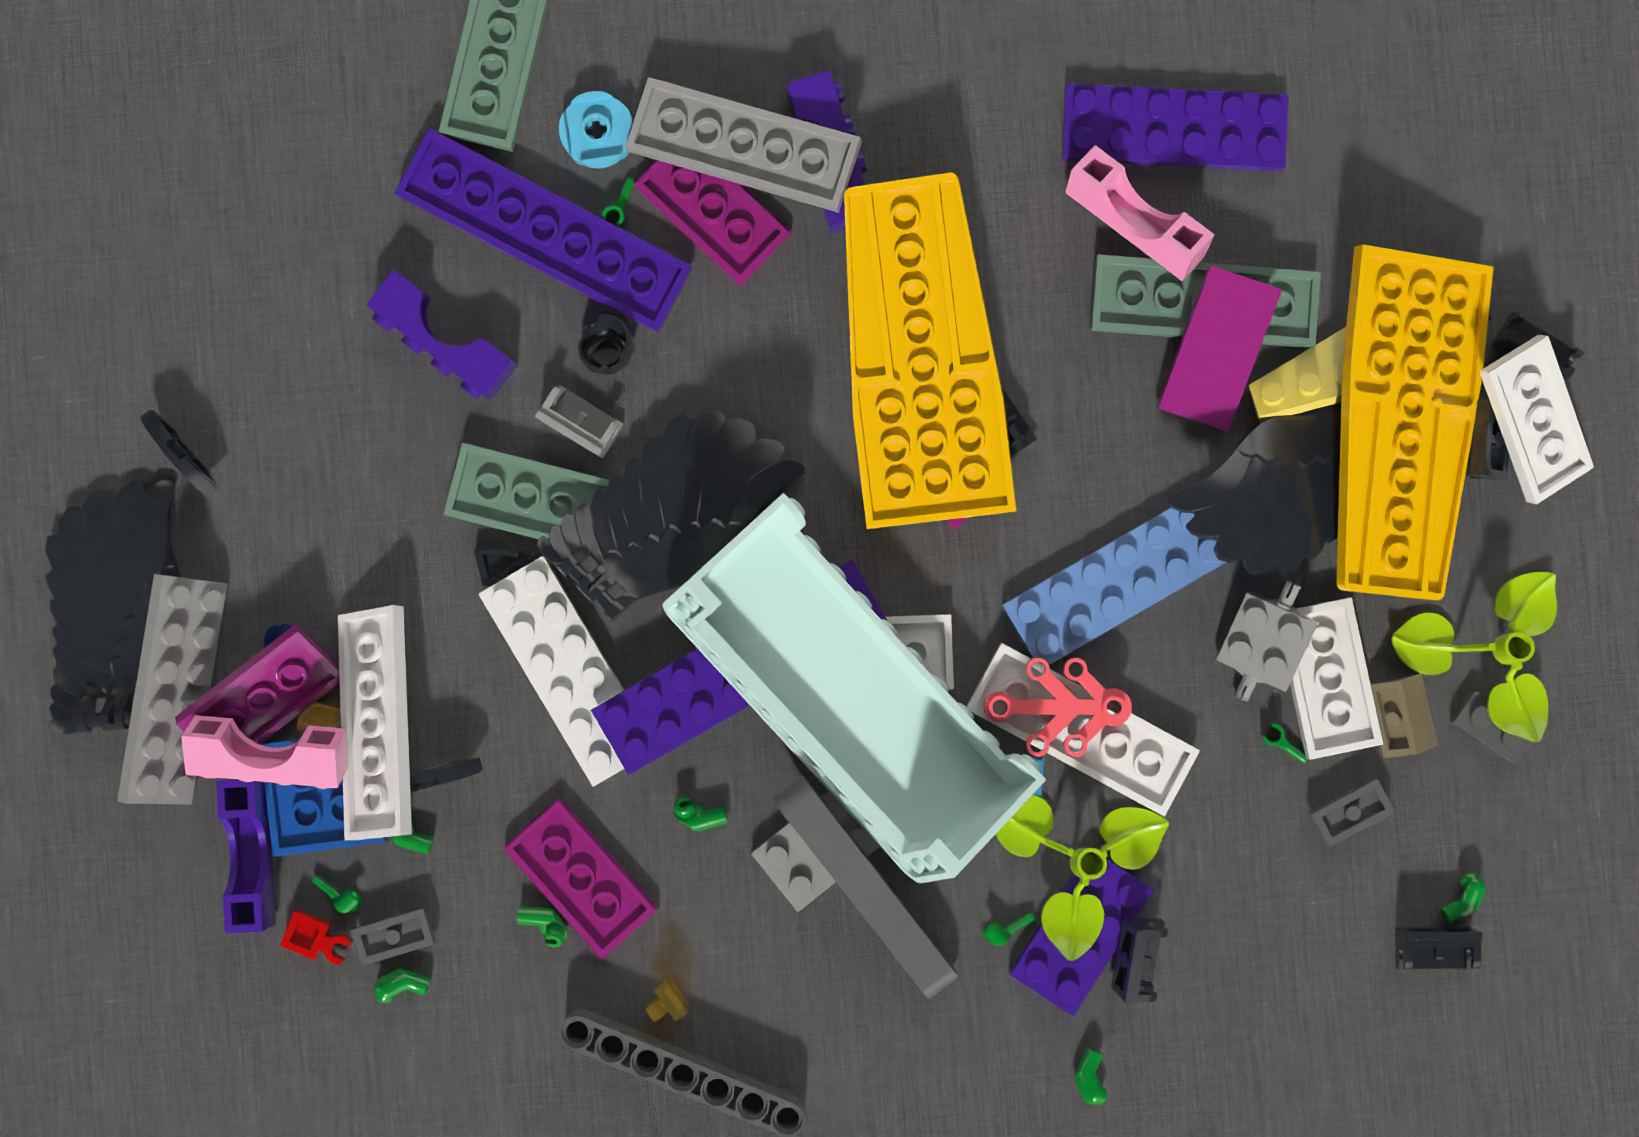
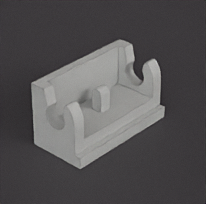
[535,385,624,459]

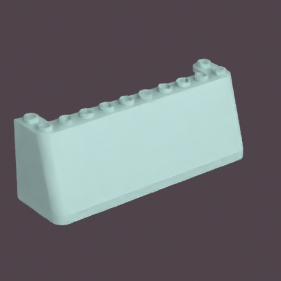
[662,493,1046,883]

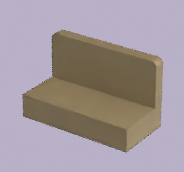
[1370,673,1438,758]

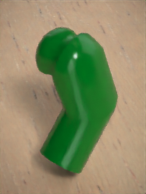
[673,797,728,832]
[391,820,434,855]
[1440,872,1487,925]
[517,906,567,948]
[374,968,432,1003]
[1074,1046,1108,1105]

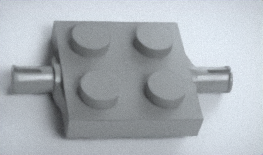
[1216,580,1319,701]

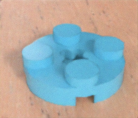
[559,91,633,168]

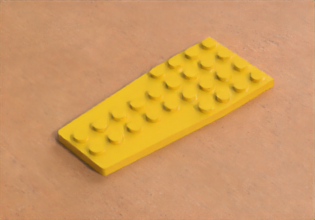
[844,173,1017,529]
[1336,244,1494,600]

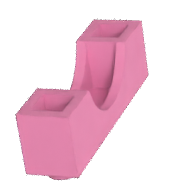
[1065,145,1215,281]
[181,715,348,789]

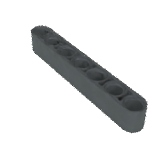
[773,776,959,1000]
[560,1009,805,1137]

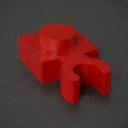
[279,909,354,965]

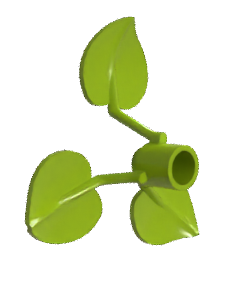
[1391,572,1557,742]
[995,795,1169,961]

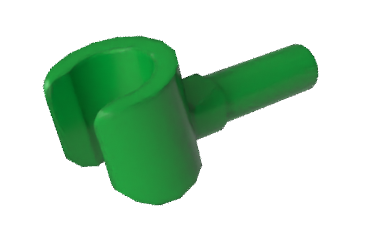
[602,178,635,228]
[1261,724,1308,764]
[312,874,363,913]
[982,912,1035,946]

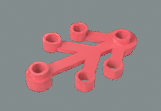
[983,658,1132,757]

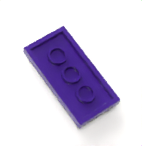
[1009,858,1154,1016]

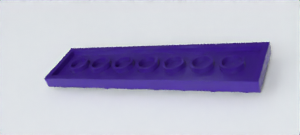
[394,128,693,334]
[591,560,888,776]

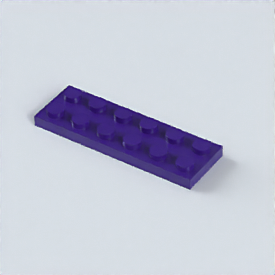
[1061,84,1289,172]

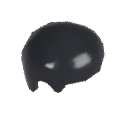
[578,314,634,375]

